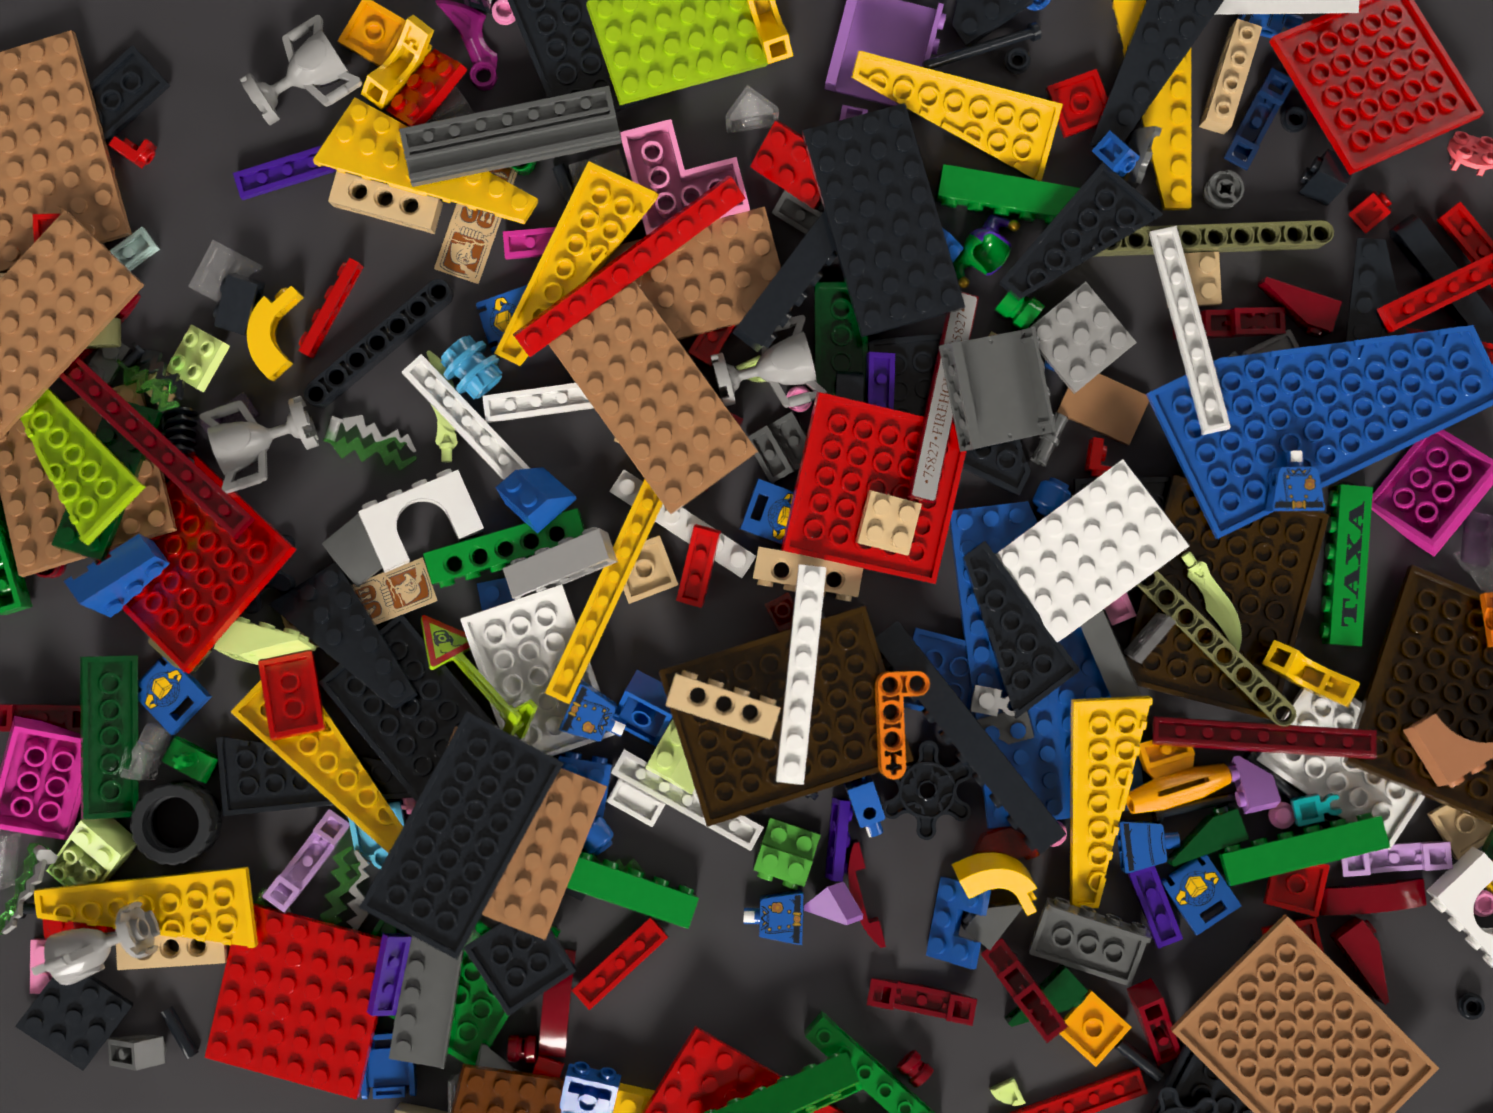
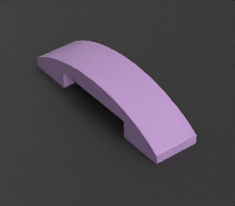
[262,809,350,913]
[1341,841,1453,877]

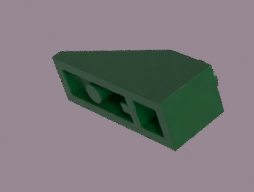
[1167,804,1249,866]
[1004,964,1088,1027]

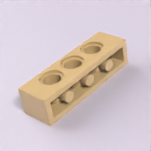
[1199,19,1262,135]
[328,171,443,234]
[753,547,863,602]
[665,670,781,739]
[116,935,230,970]

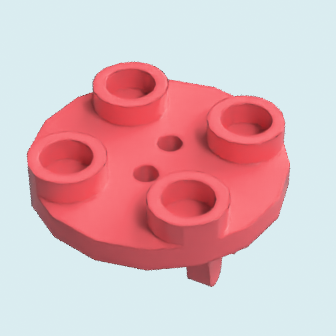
[1447,131,1493,176]

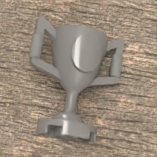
[240,15,362,126]
[710,315,826,408]
[200,395,319,494]
[31,902,160,985]

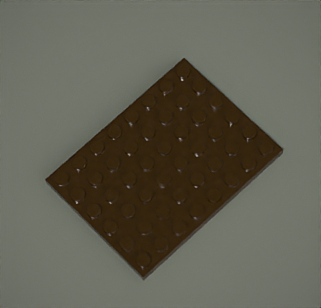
[1125,475,1329,720]
[1343,565,1493,825]
[658,606,914,827]

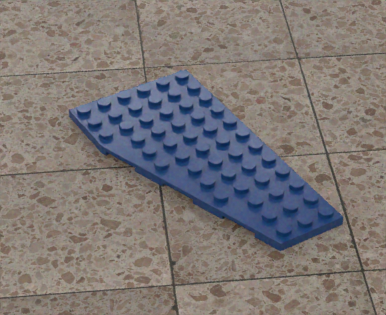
[1146,325,1493,539]
[949,501,1143,829]

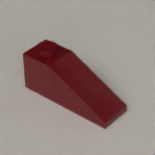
[1258,277,1342,337]
[1330,917,1389,1005]
[1126,978,1181,1066]

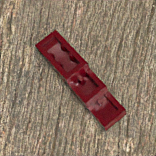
[1173,307,1286,340]
[981,938,1069,1043]

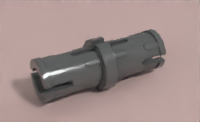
[1030,412,1069,467]

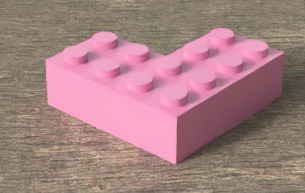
[620,119,750,235]

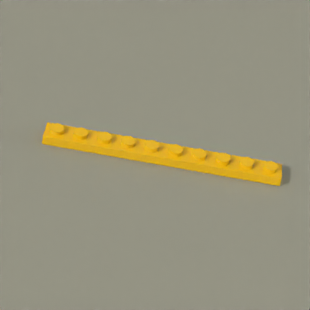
[545,479,663,705]

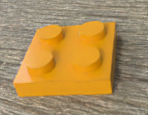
[338,0,406,67]
[1060,989,1131,1067]

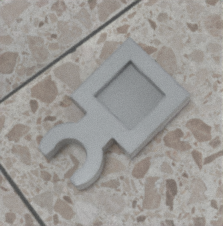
[969,685,1015,716]

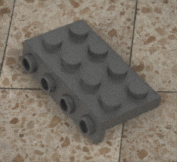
[1028,897,1152,987]

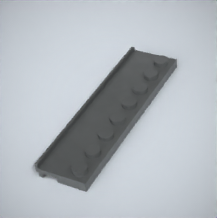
[399,86,622,187]
[389,935,464,1069]

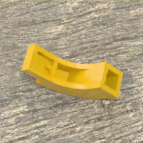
[746,0,793,64]
[361,15,434,110]
[247,286,304,381]
[1262,640,1360,708]
[952,853,1037,916]

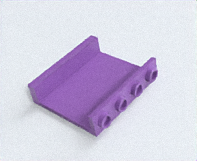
[824,0,947,111]

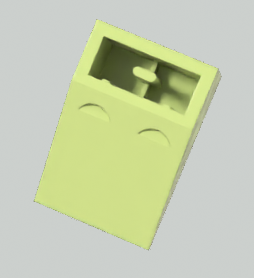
[214,617,316,665]
[46,818,137,886]

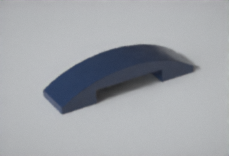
[1224,68,1294,171]

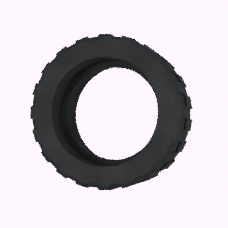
[130,780,222,865]

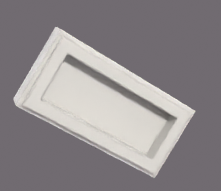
[606,778,665,827]

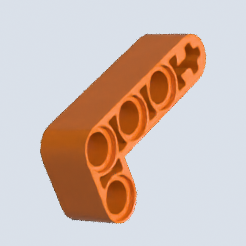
[875,671,930,780]

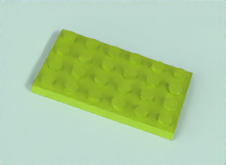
[586,0,768,105]

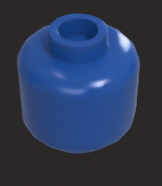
[1032,477,1072,517]
[582,816,614,855]

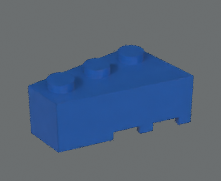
[64,534,170,618]

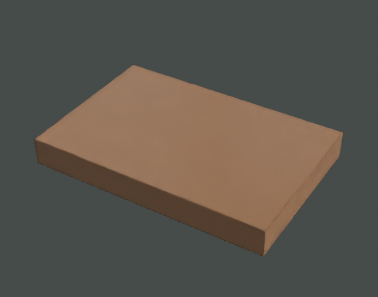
[1056,374,1149,446]

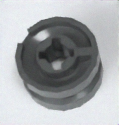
[1203,170,1244,211]

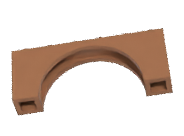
[1403,714,1493,788]

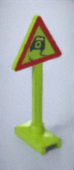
[421,615,538,739]

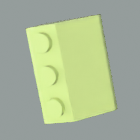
[645,719,695,794]

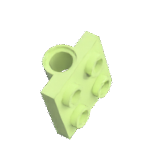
[166,324,230,392]

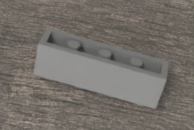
[503,527,618,600]

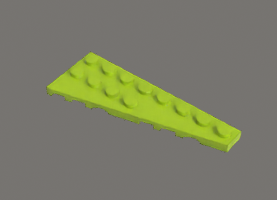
[20,388,145,545]

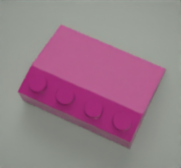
[1371,430,1493,557]
[0,716,81,840]

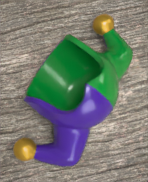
[953,214,1020,288]

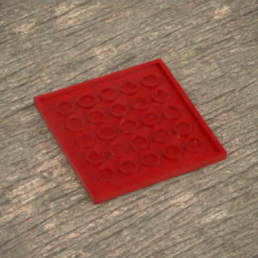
[1269,0,1484,175]
[781,392,966,584]
[96,455,297,674]
[204,903,382,1099]

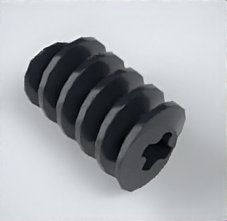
[162,407,198,464]

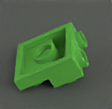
[753,817,821,890]

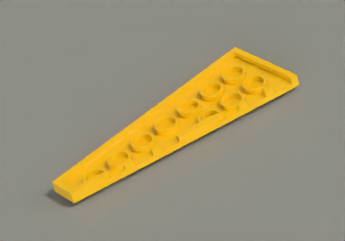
[1112,0,1191,210]
[851,51,1063,181]
[313,97,538,224]
[494,161,659,366]
[231,680,403,853]
[1070,696,1152,908]
[34,866,258,948]

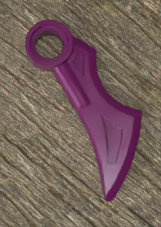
[435,0,498,91]

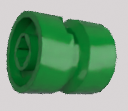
[995,292,1045,330]

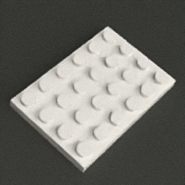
[995,460,1189,643]
[460,584,615,756]
[1256,688,1425,850]

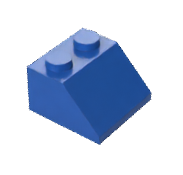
[495,467,577,534]
[613,670,673,747]

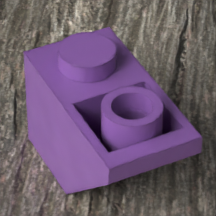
[1228,756,1281,814]

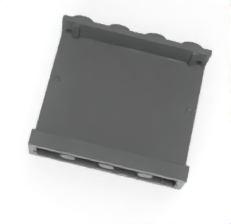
[939,327,1056,452]

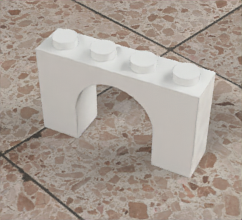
[358,469,484,573]
[1426,847,1493,968]

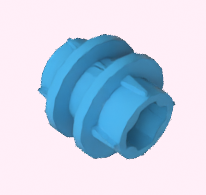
[441,335,502,399]

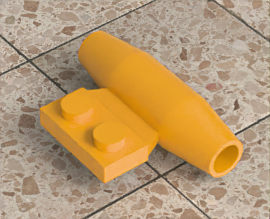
[1126,740,1232,814]

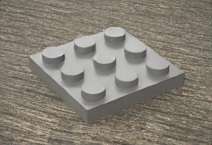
[1031,282,1137,394]

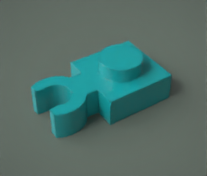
[1290,793,1342,827]

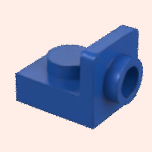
[1092,130,1140,177]

